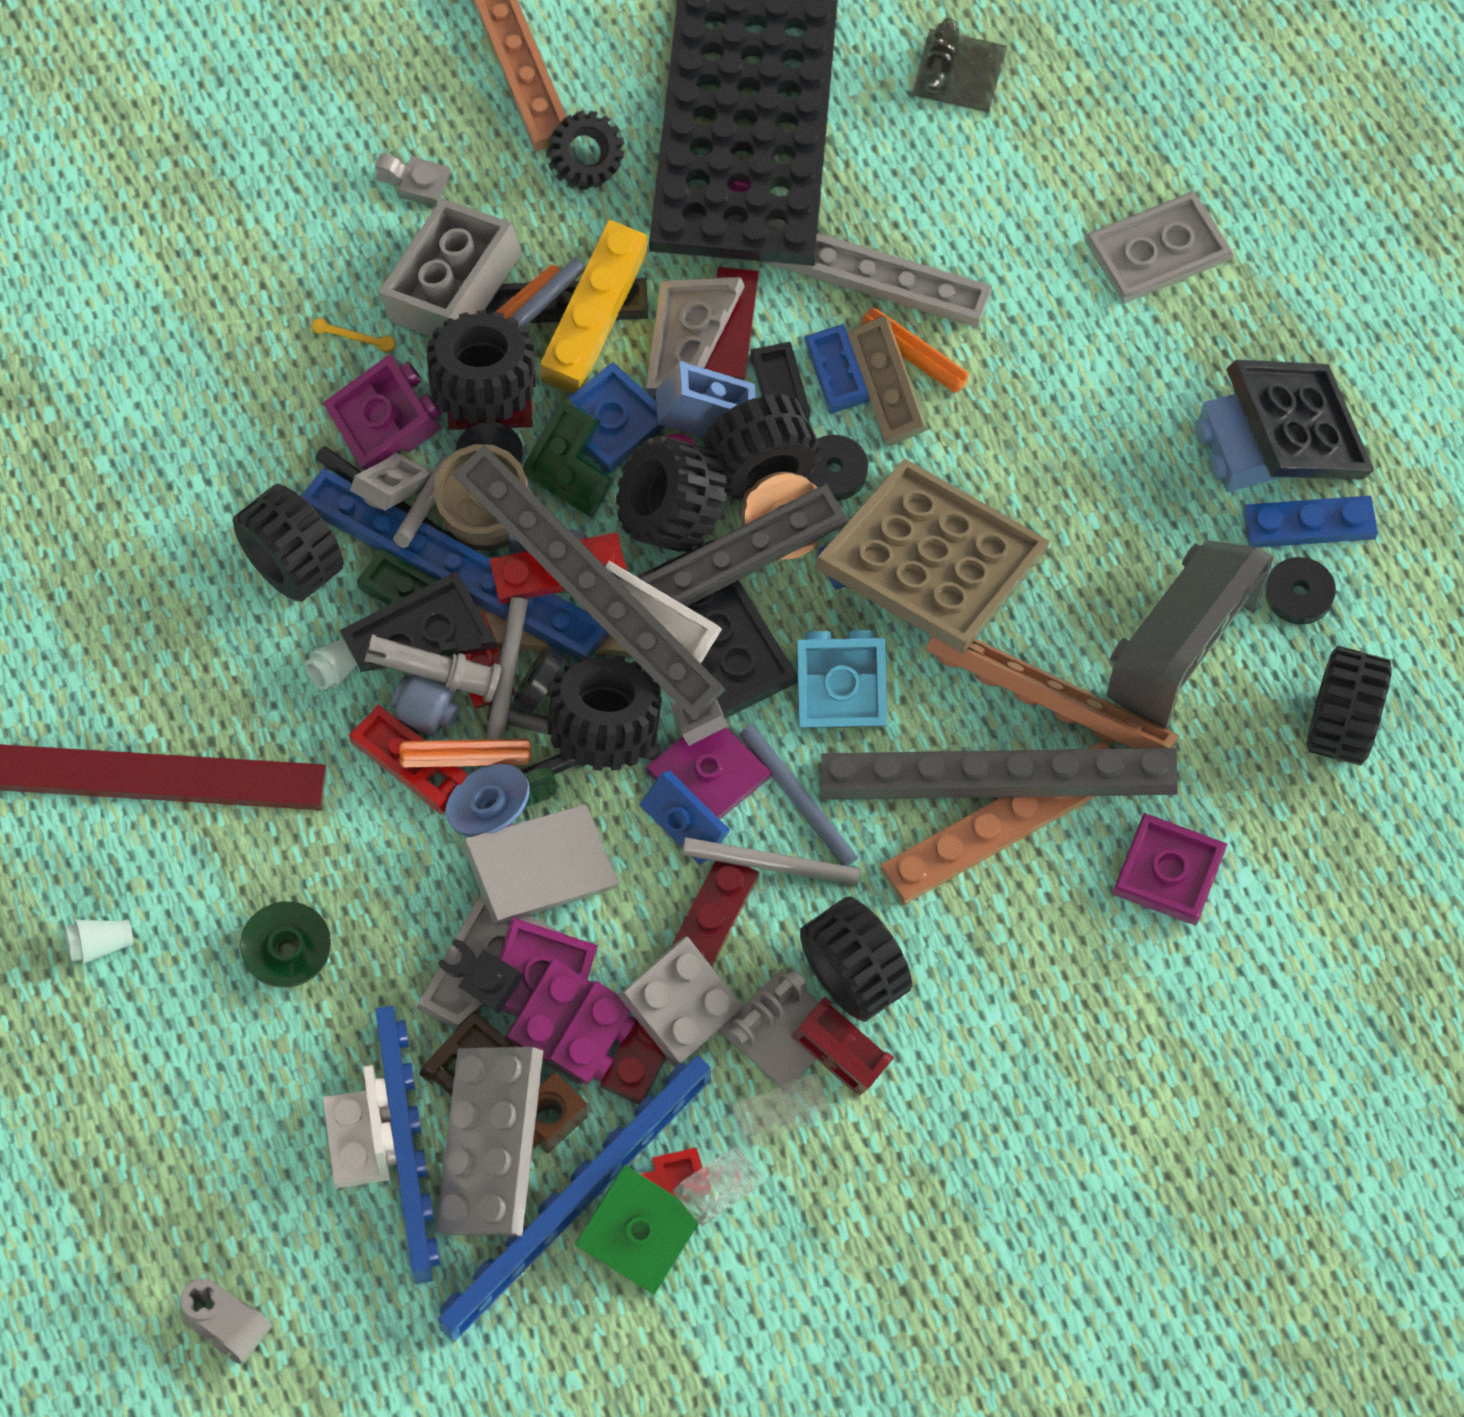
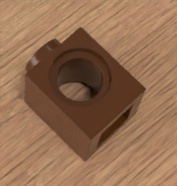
[532,1072,588,1154]

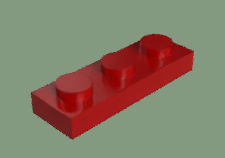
[490,532,627,605]

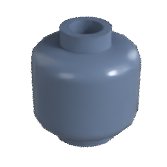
[391,675,460,736]

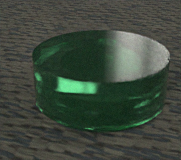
[524,768,559,806]

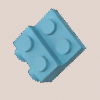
[796,630,887,728]

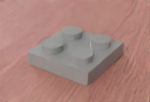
[618,936,743,1066]

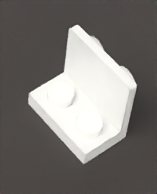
[323,1065,397,1189]

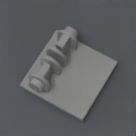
[719,968,819,1091]

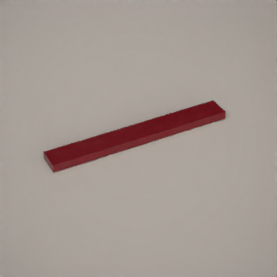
[0,744,327,810]

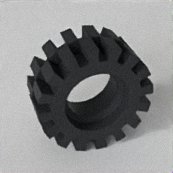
[546,110,625,190]

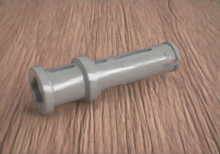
[364,634,501,703]

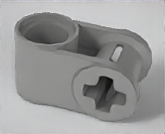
[180,1279,272,1365]

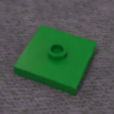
[574,1164,704,1295]

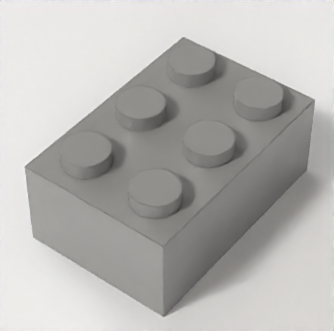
[378,198,522,338]

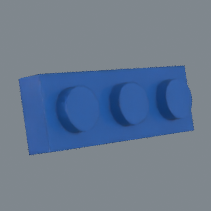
[1243,496,1378,547]

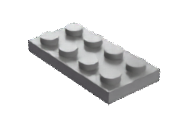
[436,1047,543,1236]

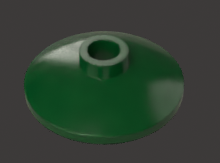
[240,901,331,988]

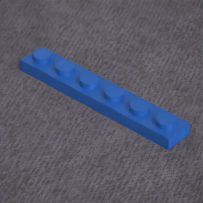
[375,1006,440,1284]

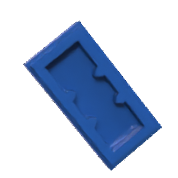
[804,324,870,414]
[639,770,730,865]

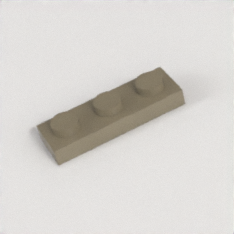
[847,315,928,446]

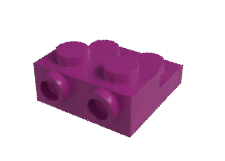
[323,354,442,470]
[505,959,636,1086]

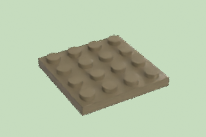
[815,458,1050,654]

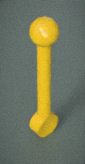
[312,318,395,353]

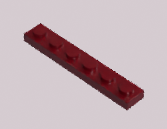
[600,861,759,1105]

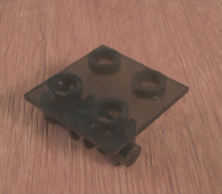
[911,18,1007,113]

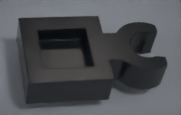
[438,939,524,1014]

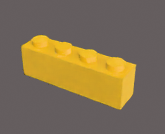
[540,219,647,394]

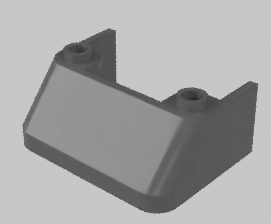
[1106,540,1274,729]

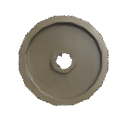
[433,444,530,551]

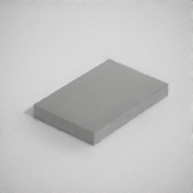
[1085,191,1233,305]
[462,804,619,925]

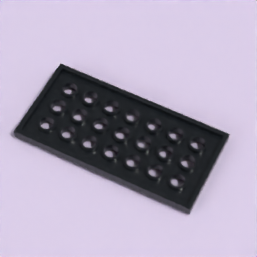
[649,0,838,266]

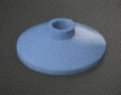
[446,764,530,837]

